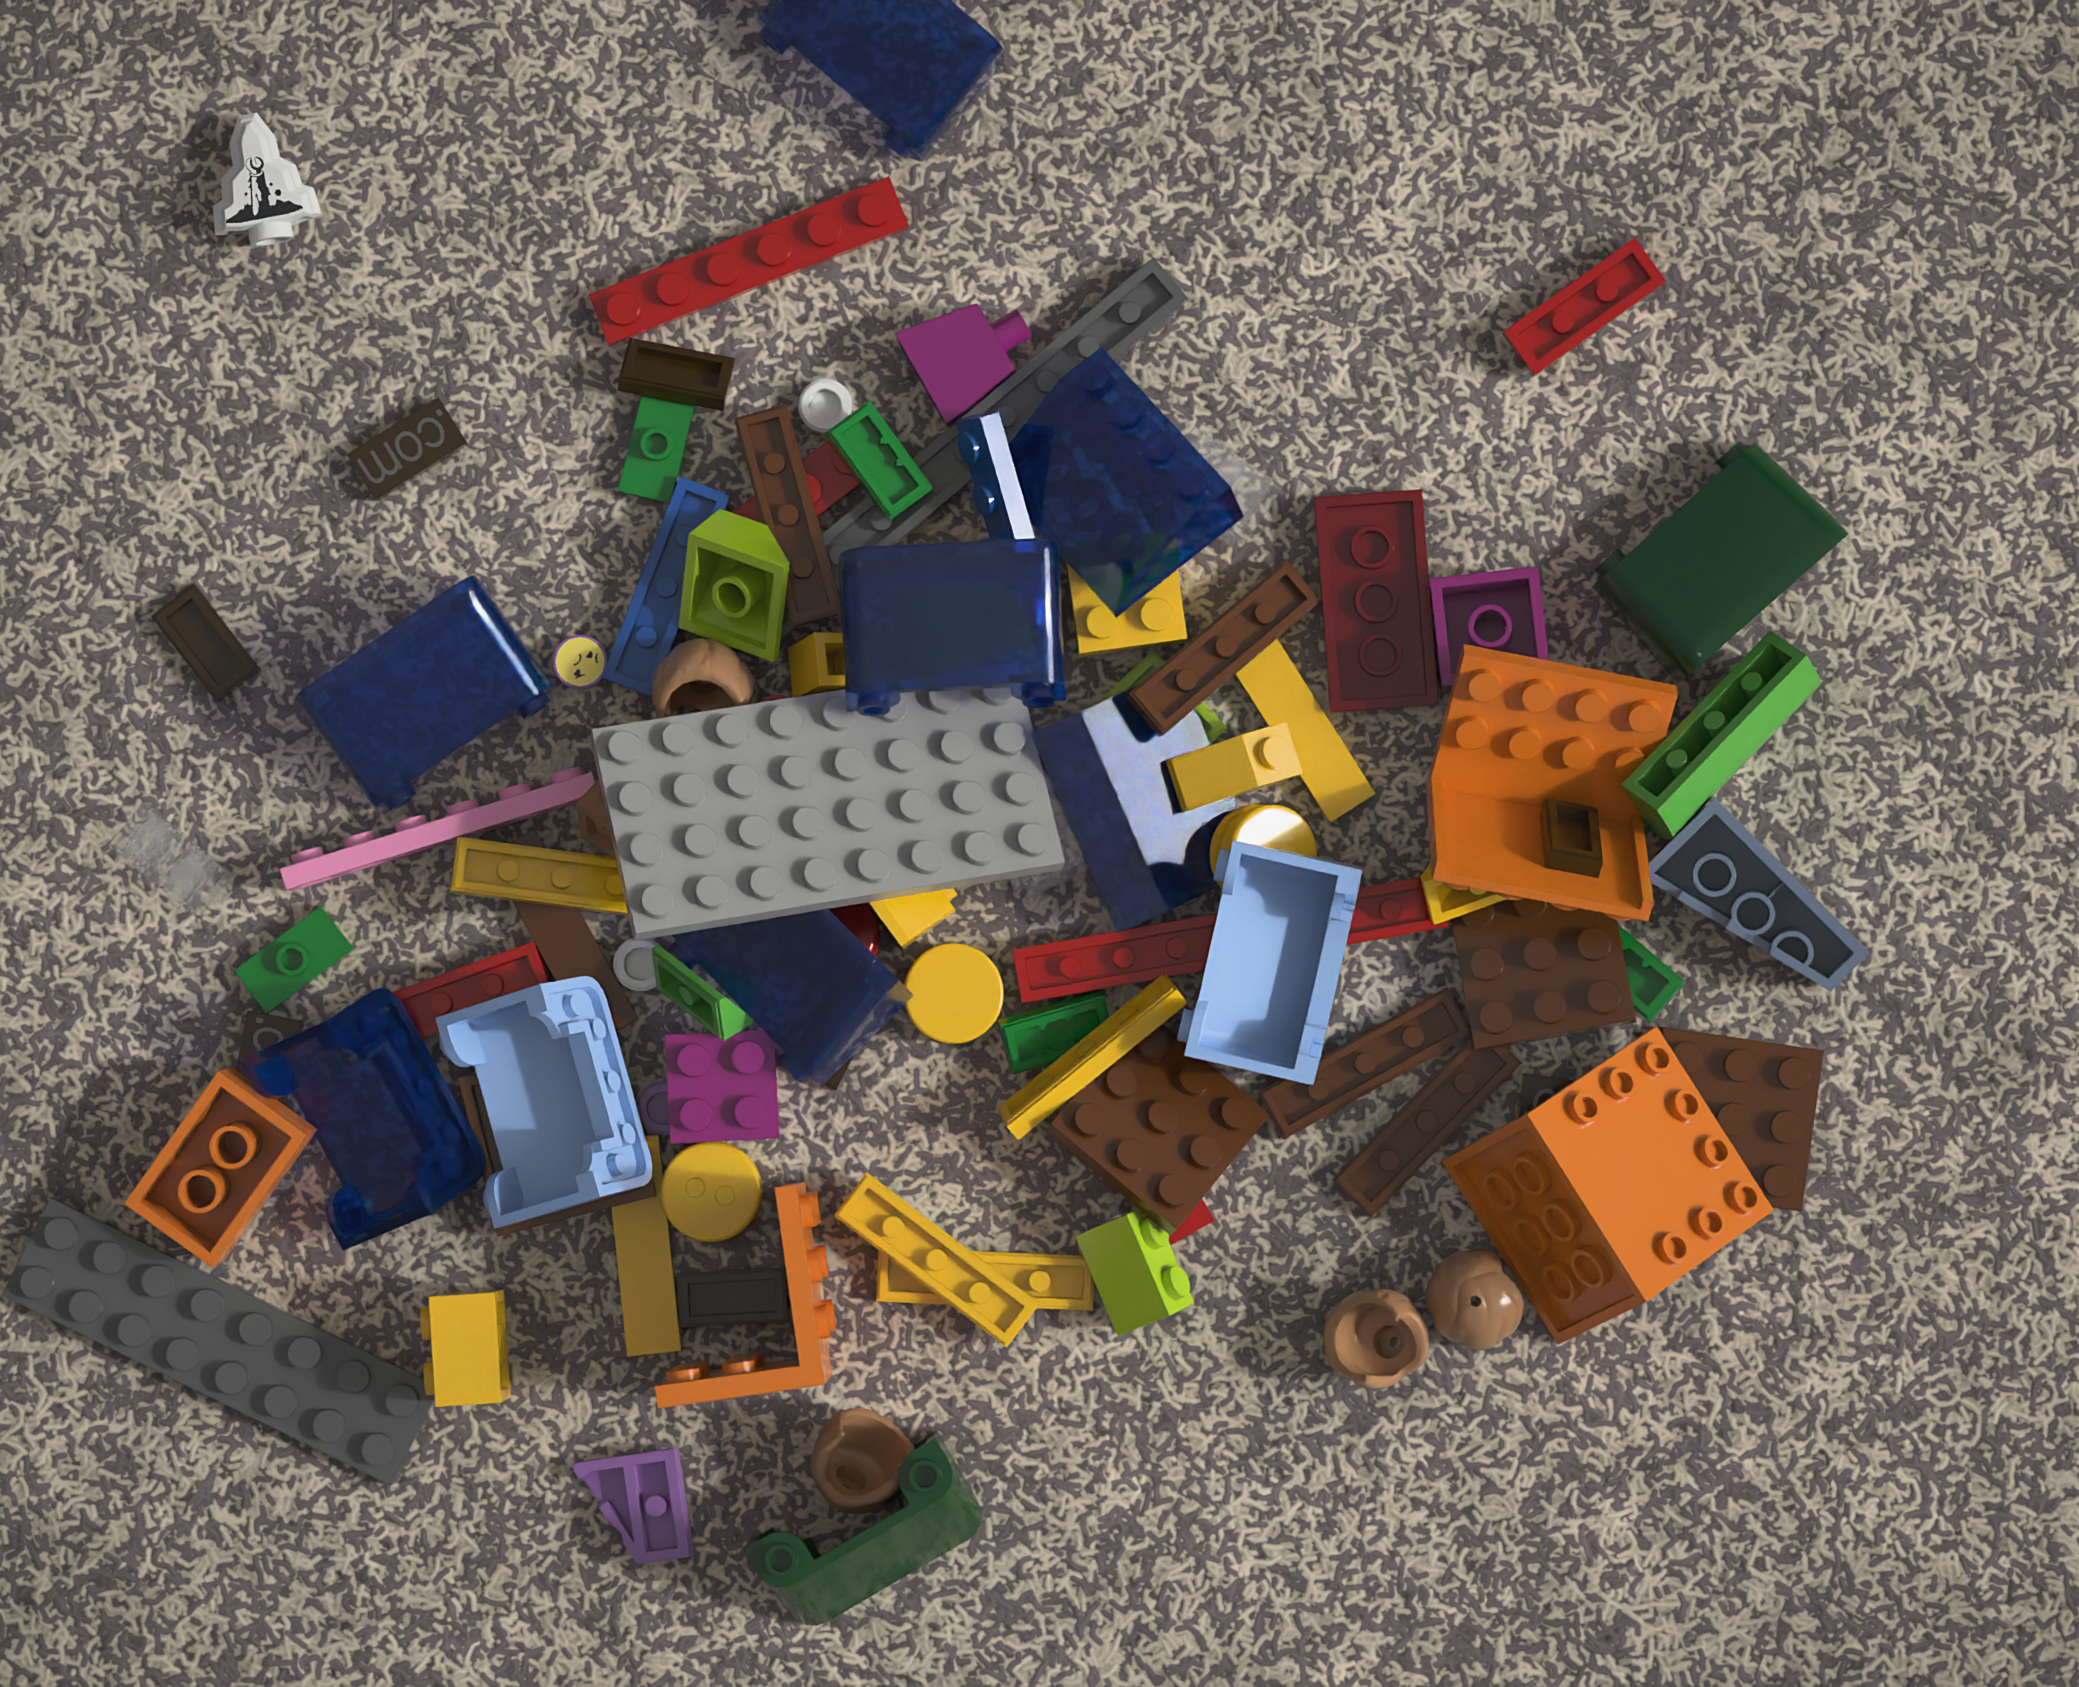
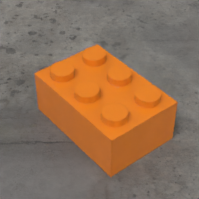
[124,1066,318,1268]

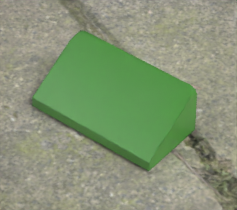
[652,945,753,1041]

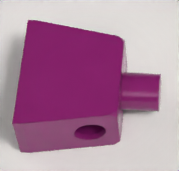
[895,304,1032,429]

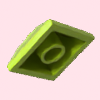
[678,509,790,662]

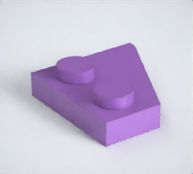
[573,1447,695,1564]

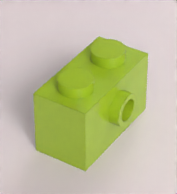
[1075,1209,1195,1336]

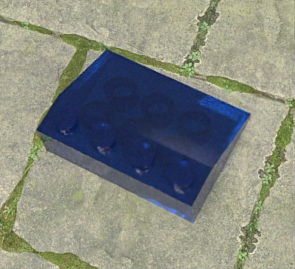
[1008,347,1244,618]
[1030,683,1238,933]

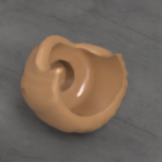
[651,638,754,719]
[1425,1249,1524,1351]
[1323,1288,1429,1389]
[810,1407,915,1514]

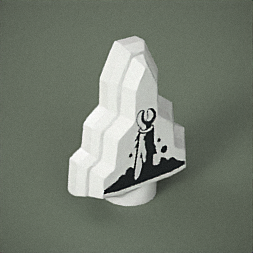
[213,113,322,247]

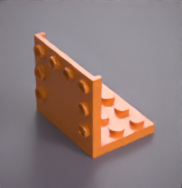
[1426,644,1678,921]
[1442,1026,1774,1345]
[655,1181,836,1408]

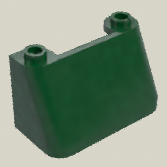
[1592,441,1849,683]
[744,1431,982,1626]

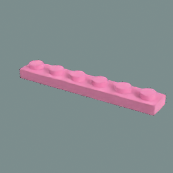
[280,766,597,891]

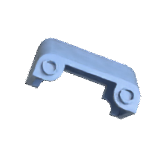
[1177,840,1364,1085]
[435,976,653,1229]

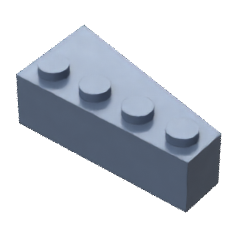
[1648,796,1870,992]

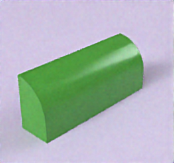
[1621,631,1821,840]

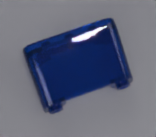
[756,0,1004,161]
[838,538,1066,717]
[295,575,556,812]
[668,909,914,1087]
[239,988,485,1251]

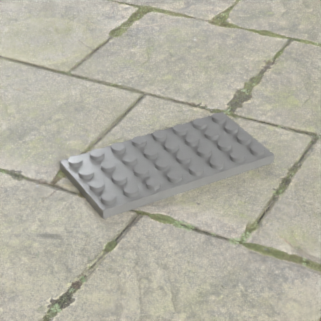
[590,662,1065,941]

